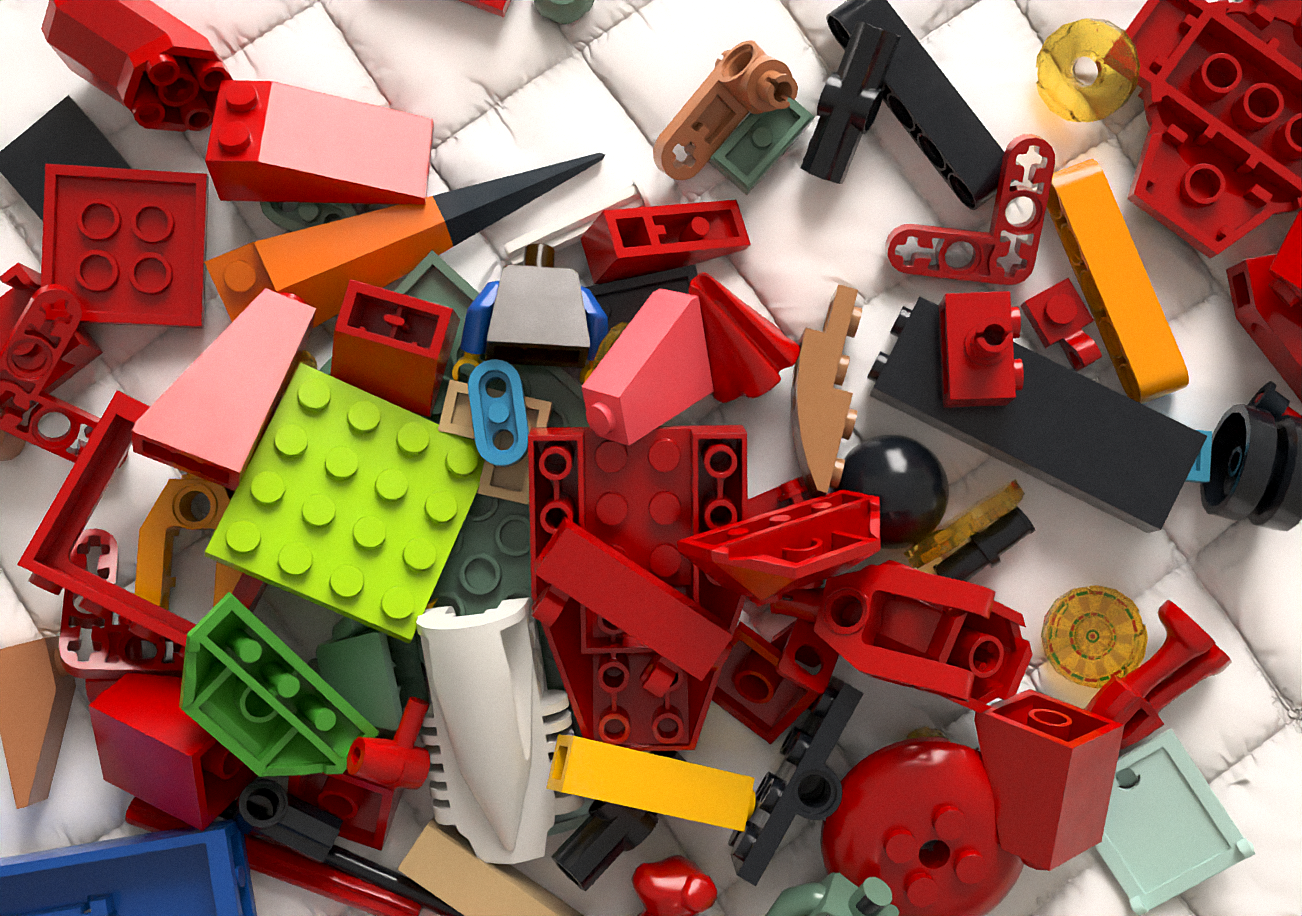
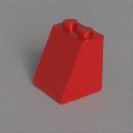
[88,672,258,831]
[974,689,1124,871]

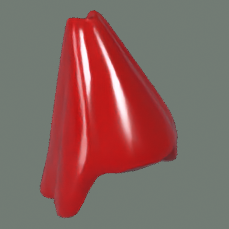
[688,272,800,403]

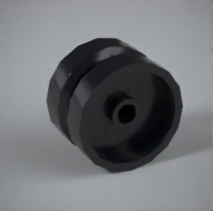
[1200,404,1302,532]

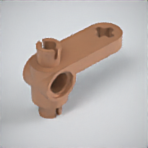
[653,40,798,180]

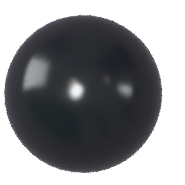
[833,434,949,549]

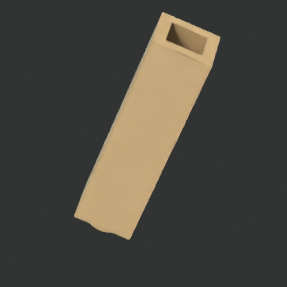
[397,817,584,916]

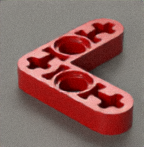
[885,134,1055,285]
[0,284,128,468]
[59,528,184,679]

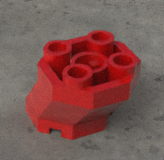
[41,0,233,132]
[842,560,1033,714]

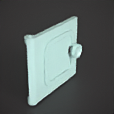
[1095,728,1256,916]

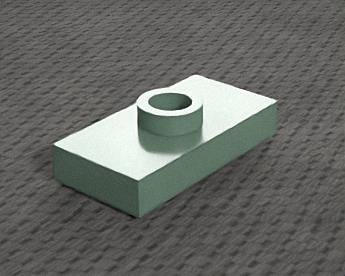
[709,97,815,195]

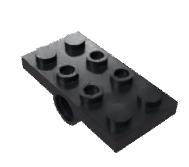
[728,675,864,886]

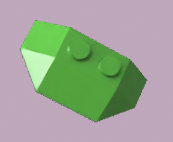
[179,592,380,777]

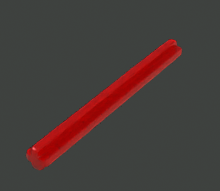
[125,797,422,916]

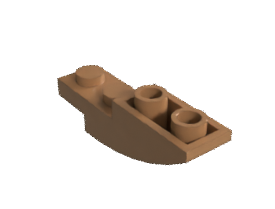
[791,284,862,498]

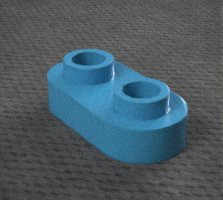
[468,359,529,467]

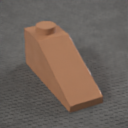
[0,636,76,809]

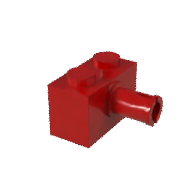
[939,291,1024,407]

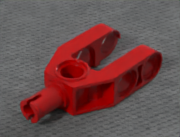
[770,564,996,702]

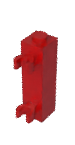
[531,517,733,698]

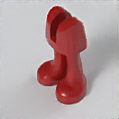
[1084,600,1232,750]

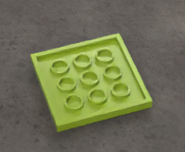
[205,362,485,644]

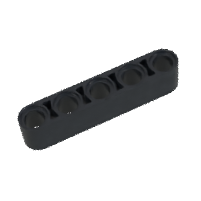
[826,0,1015,210]

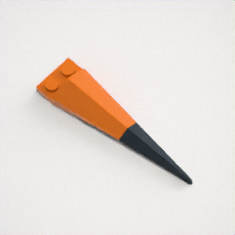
[204,152,606,328]

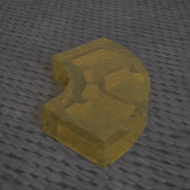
[903,479,1025,569]

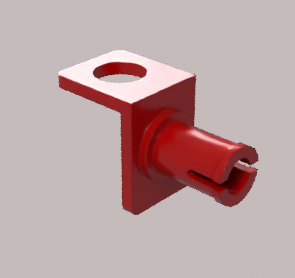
[771,588,840,695]

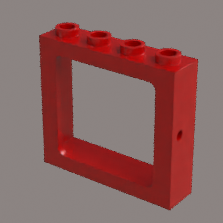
[17,390,268,658]

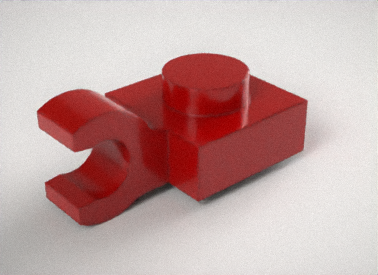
[1020,277,1102,372]

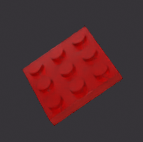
[41,164,209,329]

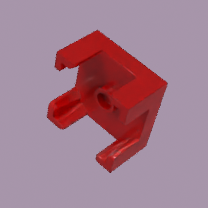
[0,262,103,415]

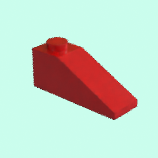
[580,199,751,285]

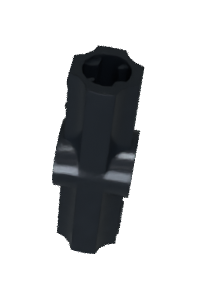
[800,20,901,184]
[551,751,687,891]

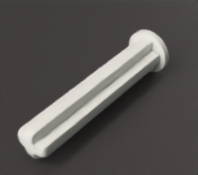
[505,176,651,265]

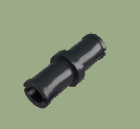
[933,505,1036,582]

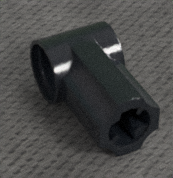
[232,779,344,864]

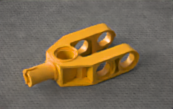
[135,473,242,610]

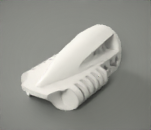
[416,597,585,864]

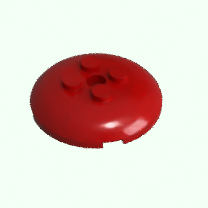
[820,737,1024,916]

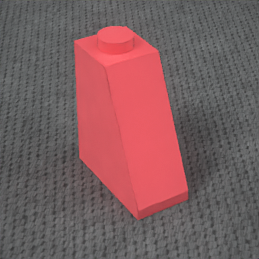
[581,289,714,446]

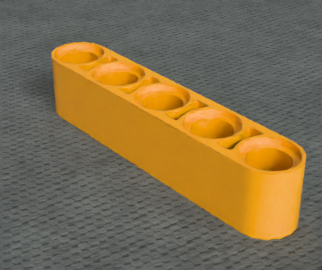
[1047,159,1189,404]

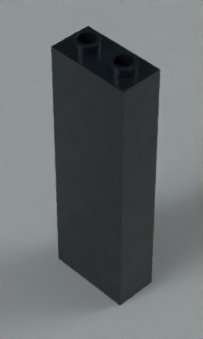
[867,296,1207,533]

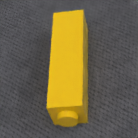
[546,734,756,832]

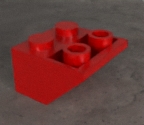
[330,279,460,418]

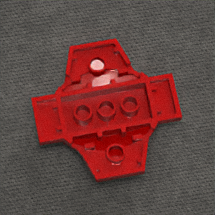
[1103,0,1302,259]

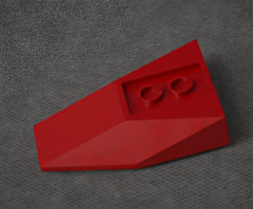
[528,425,748,751]

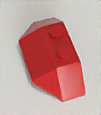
[677,489,881,604]

